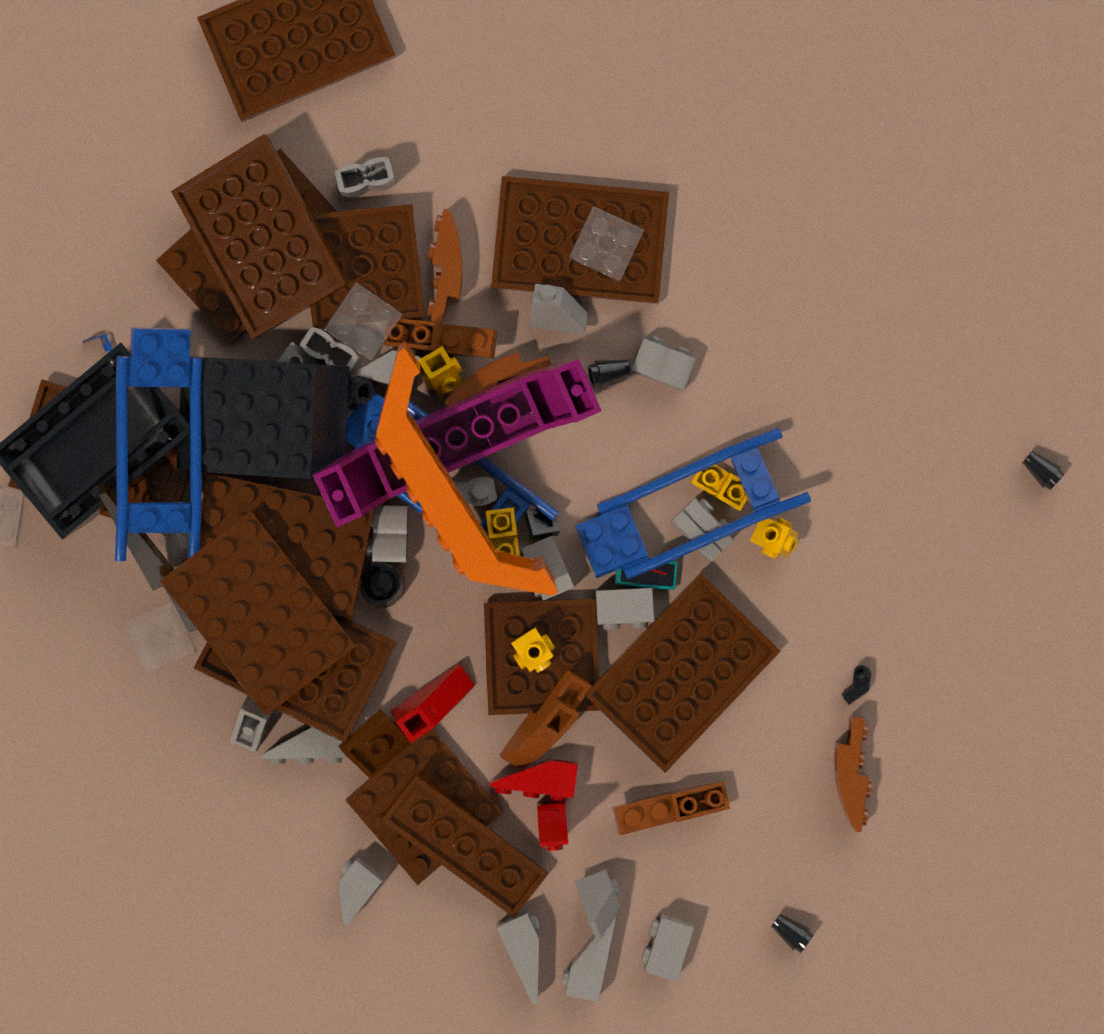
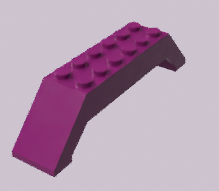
[313,358,601,527]

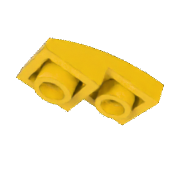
[689,465,748,511]
[486,507,520,556]

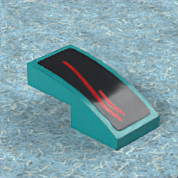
[615,561,678,590]

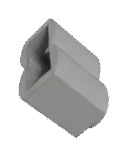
[335,157,396,198]
[300,327,361,377]
[631,336,696,391]
[454,477,497,506]
[367,505,409,563]

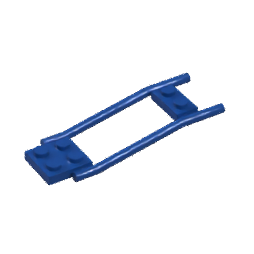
[115,327,202,562]
[346,392,560,537]
[575,427,811,580]

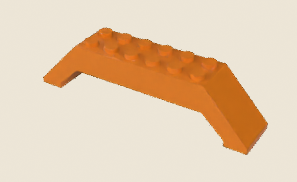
[374,341,559,596]

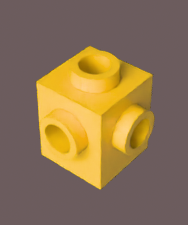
[418,346,463,397]
[750,517,799,559]
[511,627,555,673]

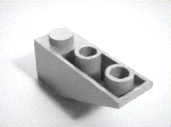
[261,727,347,764]

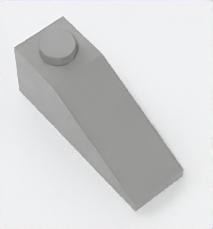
[496,909,542,1005]
[561,917,616,1002]

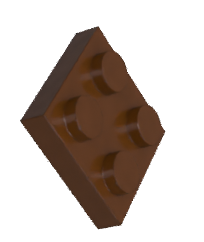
[338,709,413,779]

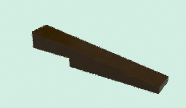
[99,483,197,633]

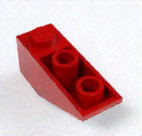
[390,663,475,743]
[490,758,578,802]
[537,801,569,851]

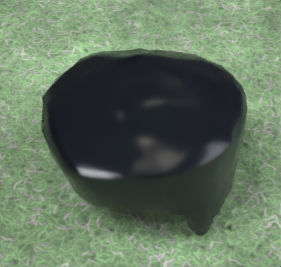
[360,562,405,608]

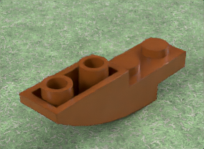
[427,208,463,324]
[383,319,498,358]
[445,352,551,407]
[499,670,592,769]
[834,715,872,832]
[613,781,730,835]

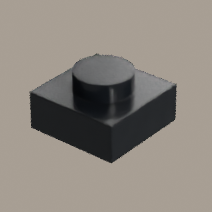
[525,506,560,540]

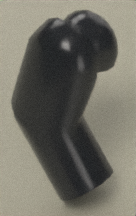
[841,665,872,705]

